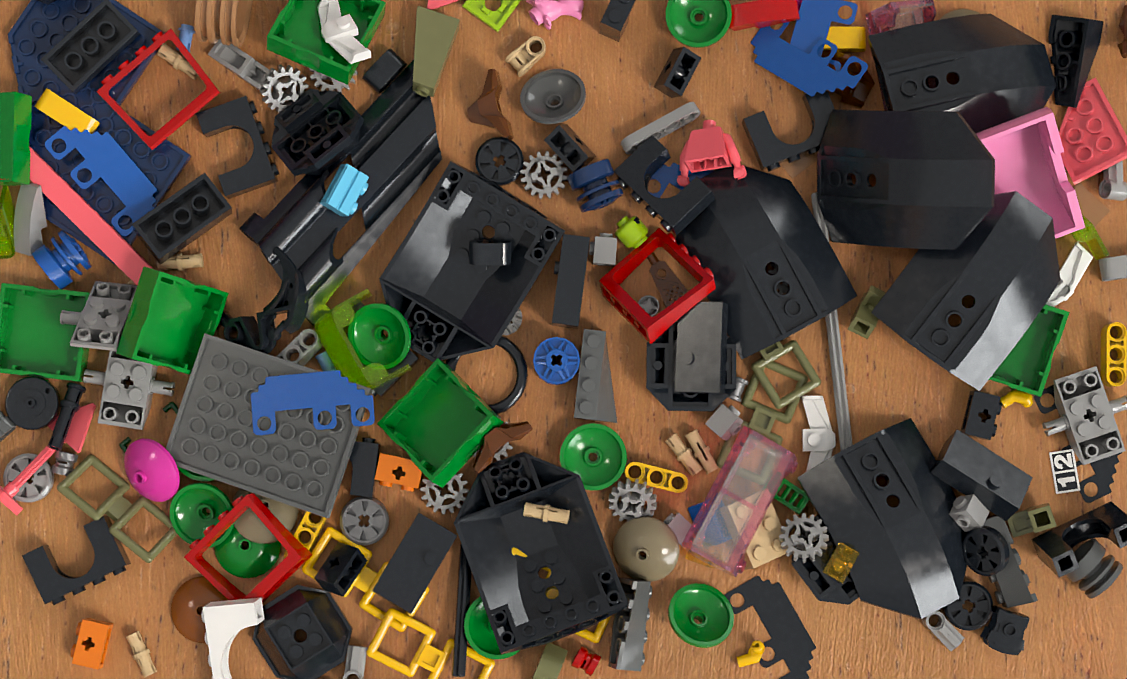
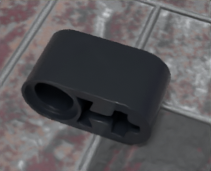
[362,48,407,94]
[469,239,511,265]

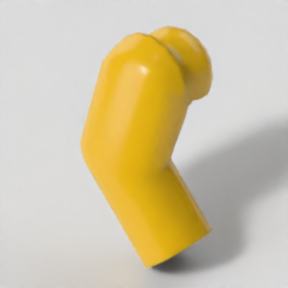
[1000,389,1033,409]
[736,640,765,668]

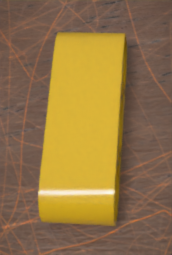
[823,27,866,52]
[34,88,100,134]
[1100,322,1127,387]
[624,462,688,493]
[284,511,327,559]

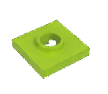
[462,0,521,33]

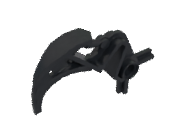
[219,247,309,354]

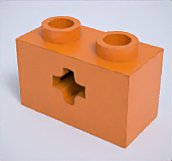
[375,453,423,492]
[70,618,113,669]

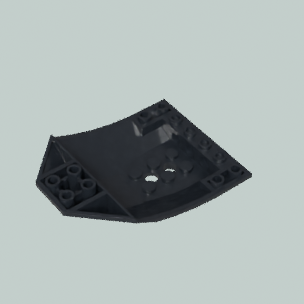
[867,14,1056,134]
[817,109,995,250]
[379,161,566,362]
[675,164,857,360]
[871,191,1061,391]
[797,418,969,620]
[454,452,629,654]

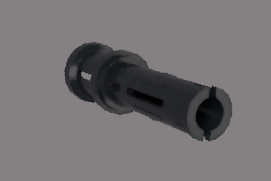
[47,382,86,451]

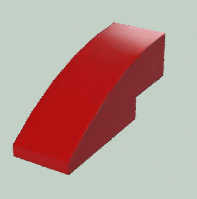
[729,0,800,31]

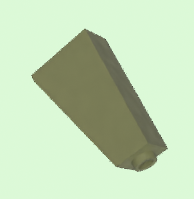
[413,6,460,97]

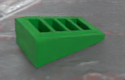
[761,471,809,515]

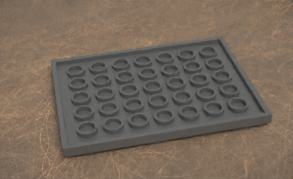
[166,333,372,518]

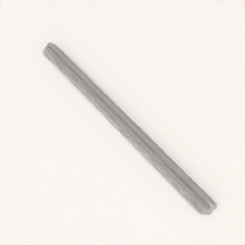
[811,192,853,451]

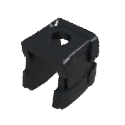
[980,605,1030,655]

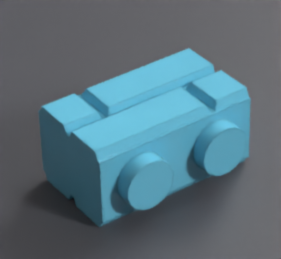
[320,164,369,217]

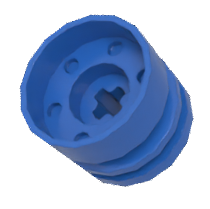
[32,230,92,290]
[533,337,580,385]

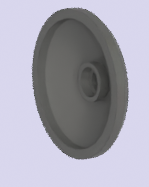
[520,69,586,124]

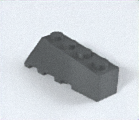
[573,329,617,423]
[982,514,1038,608]
[608,577,652,671]

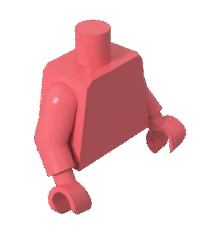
[677,120,747,187]

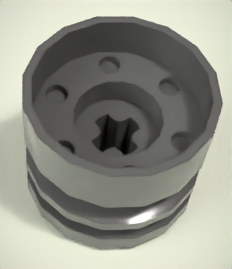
[1065,538,1123,599]

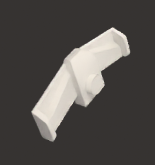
[317,0,371,64]
[1046,242,1093,307]
[801,396,836,472]

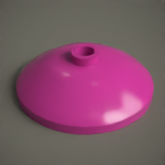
[124,438,180,502]

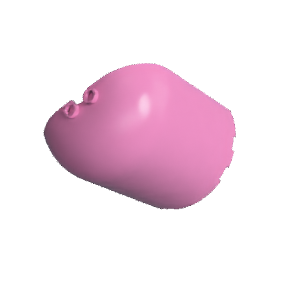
[976,107,1085,239]

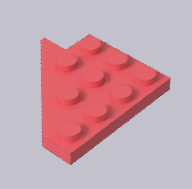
[1059,77,1127,185]

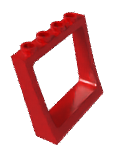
[96,28,221,150]
[599,228,716,344]
[184,493,312,603]

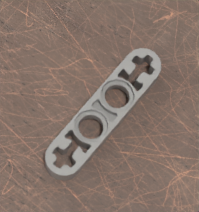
[620,102,701,155]

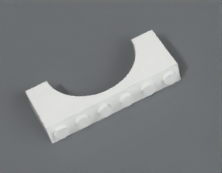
[201,597,265,679]

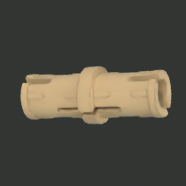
[157,44,199,80]
[157,253,204,271]
[685,429,719,474]
[665,433,703,476]
[523,502,570,524]
[126,631,157,678]

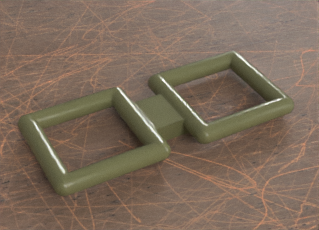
[751,340,821,409]
[716,357,808,485]
[57,454,177,563]

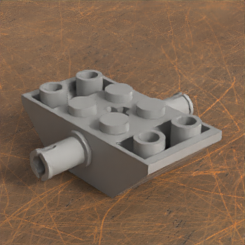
[60,281,137,351]
[83,350,175,430]
[1042,366,1127,465]

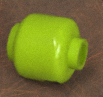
[615,216,648,249]

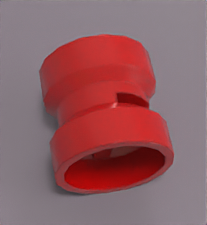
[571,646,601,676]

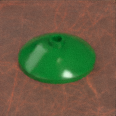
[666,0,732,48]
[348,303,411,370]
[560,423,627,490]
[170,483,235,548]
[214,527,281,578]
[668,583,734,648]
[464,596,520,659]

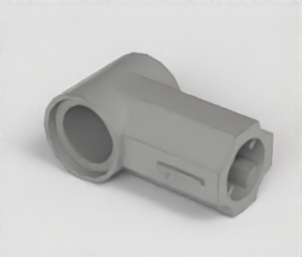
[1099,161,1127,201]
[922,611,964,651]
[343,645,368,679]

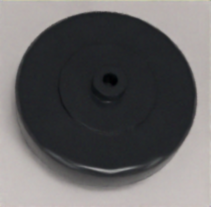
[5,376,61,430]

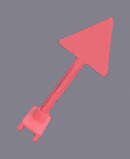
[0,403,96,515]

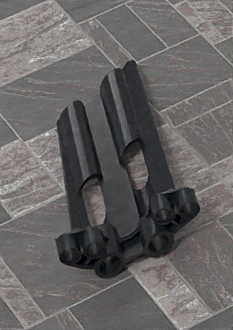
[239,60,442,331]

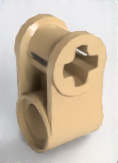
[505,36,546,77]

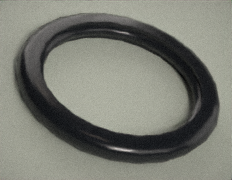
[446,336,528,414]

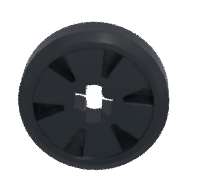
[475,137,524,186]
[962,526,1010,576]
[943,581,993,631]

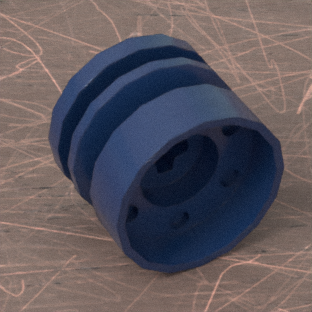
[567,159,624,213]

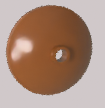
[171,576,228,643]

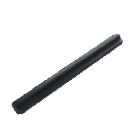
[452,544,472,677]

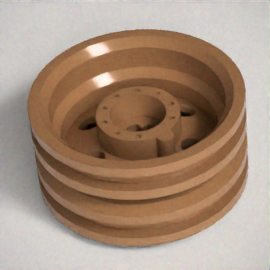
[195,0,253,47]

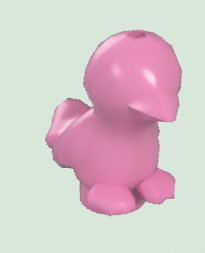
[526,0,584,30]

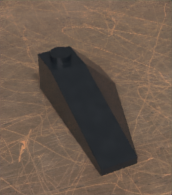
[1048,15,1104,108]

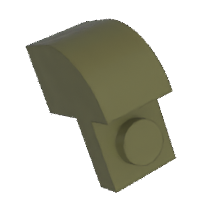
[847,285,886,339]
[1007,503,1057,538]
[532,643,568,679]

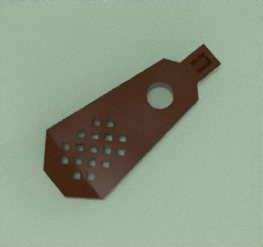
[647,252,688,308]

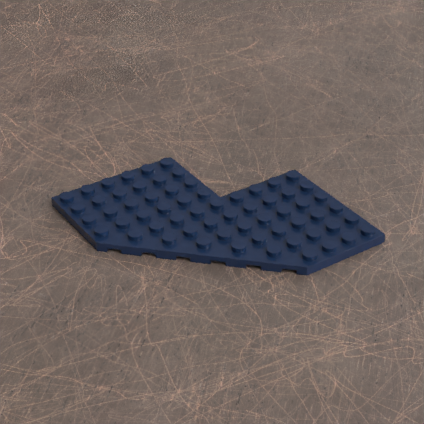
[7,0,192,265]

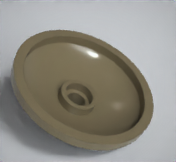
[232,488,298,544]
[613,516,680,582]

